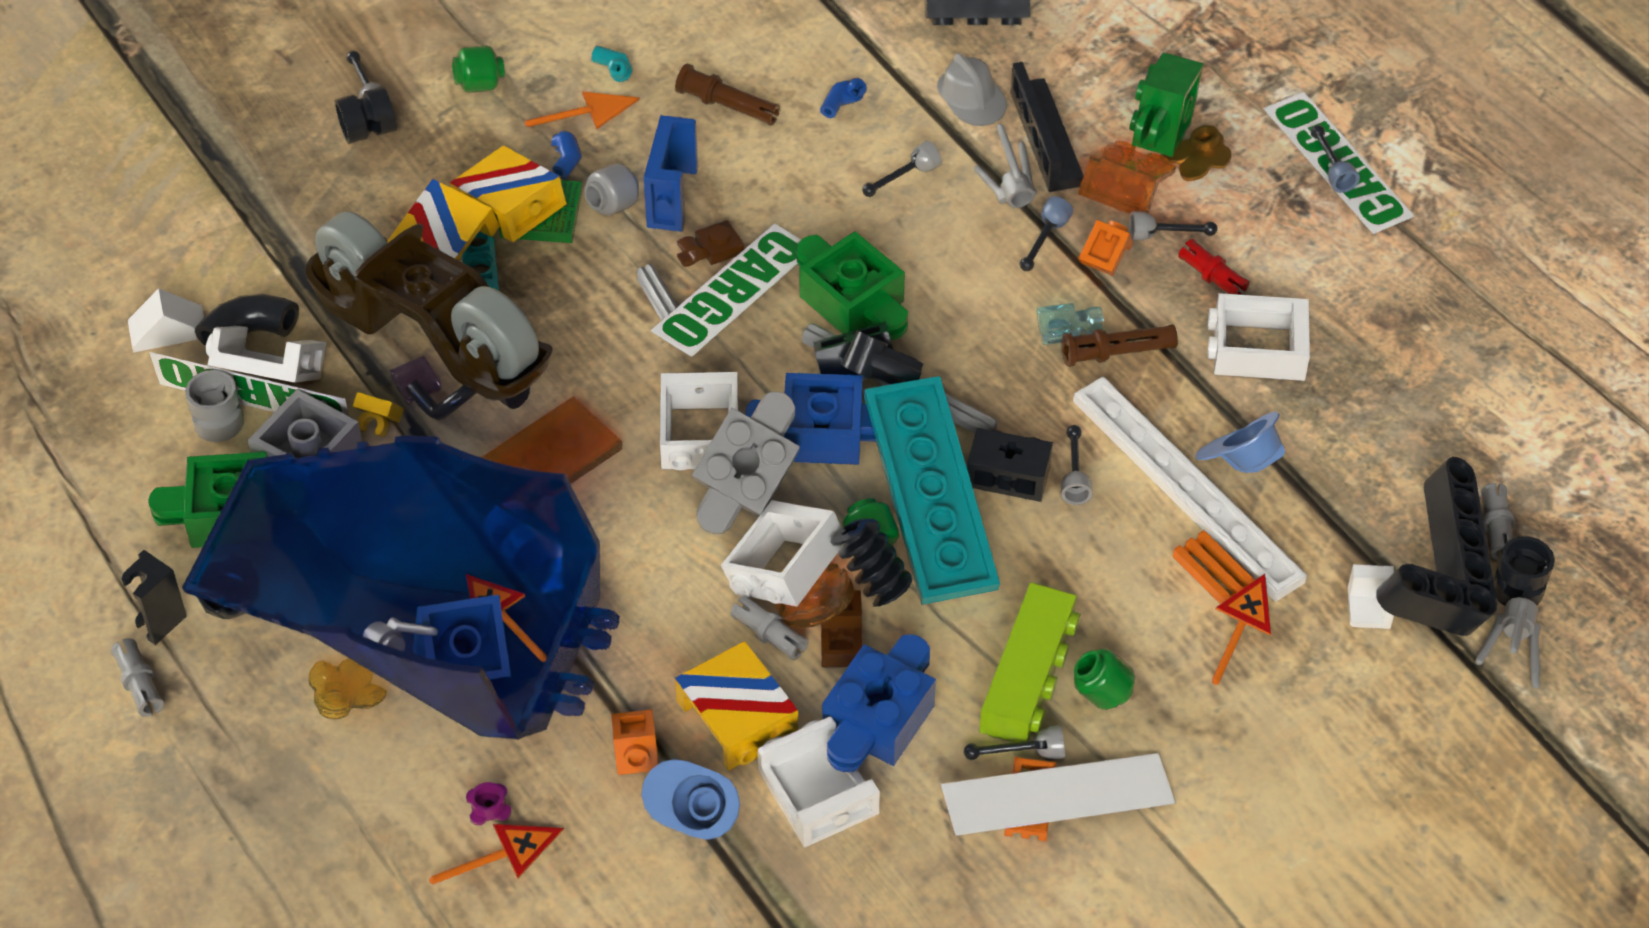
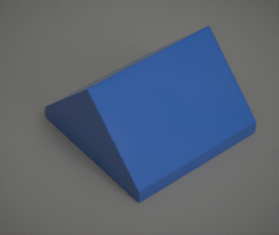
[413,594,511,688]

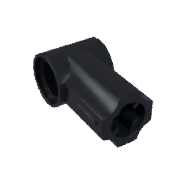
[841,330,924,384]

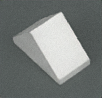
[128,288,205,352]

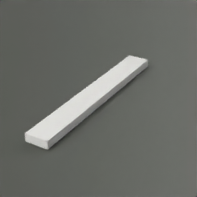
[1073,376,1307,602]

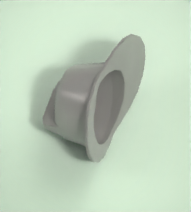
[937,53,1007,126]

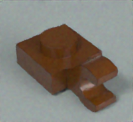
[677,220,744,267]

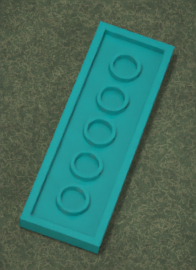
[864,376,1000,605]

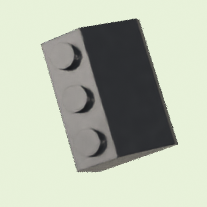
[925,0,1030,26]

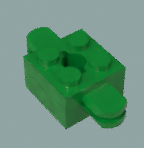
[1129,52,1204,157]
[797,231,908,340]
[148,452,310,548]

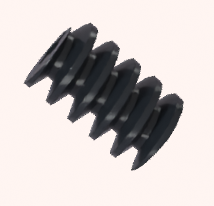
[830,518,912,607]

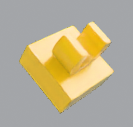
[352,392,404,437]

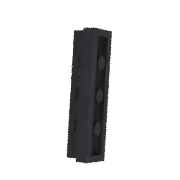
[1010,62,1084,192]

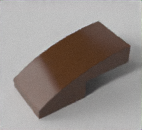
[821,590,862,667]

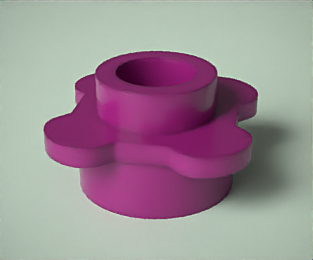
[466,782,511,826]

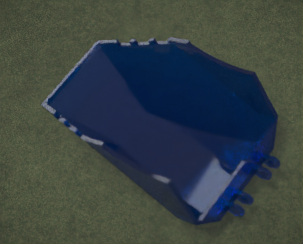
[182,435,620,740]

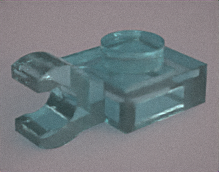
[1037,303,1104,345]

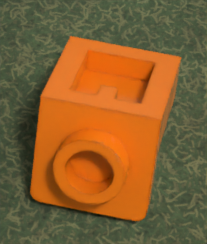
[1078,220,1133,276]
[611,709,658,775]

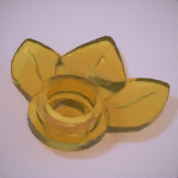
[308,658,387,719]

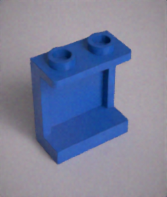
[643,115,698,232]

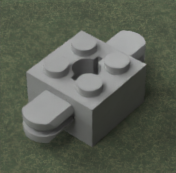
[692,392,800,534]

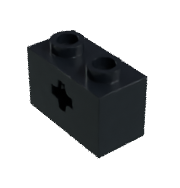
[967,428,1053,502]

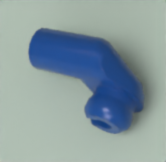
[820,78,867,118]
[551,131,582,180]

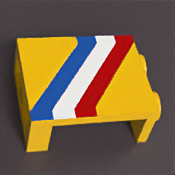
[449,145,567,243]
[387,179,500,260]
[675,641,798,771]

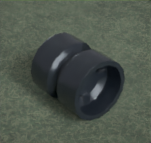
[335,86,397,144]
[1493,536,1555,607]

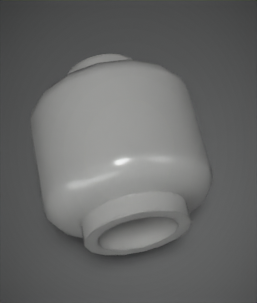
[584,164,639,215]

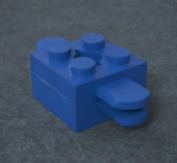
[745,373,876,465]
[822,635,936,772]

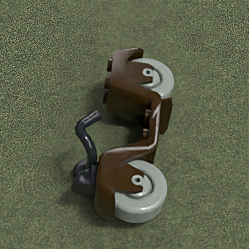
[306,211,553,420]

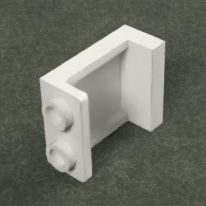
[206,326,326,382]
[758,717,880,848]

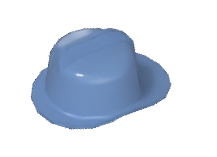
[1195,412,1285,473]
[641,759,740,840]

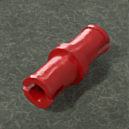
[1178,239,1250,295]

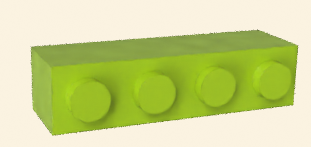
[979,582,1081,743]

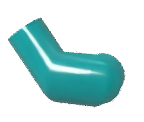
[591,46,632,82]

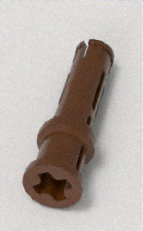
[675,63,780,126]
[1061,324,1178,367]

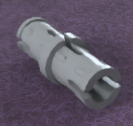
[1481,483,1515,560]
[731,595,808,661]
[111,638,164,717]

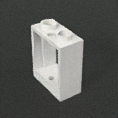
[1207,293,1310,381]
[660,372,738,470]
[721,500,845,606]

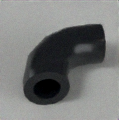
[195,294,299,346]

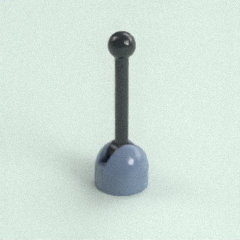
[1311,125,1360,193]
[1020,196,1073,272]

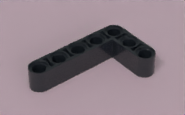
[1376,456,1497,636]

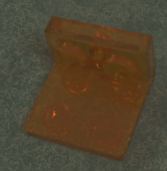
[1078,141,1177,214]

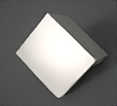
[1348,564,1394,629]

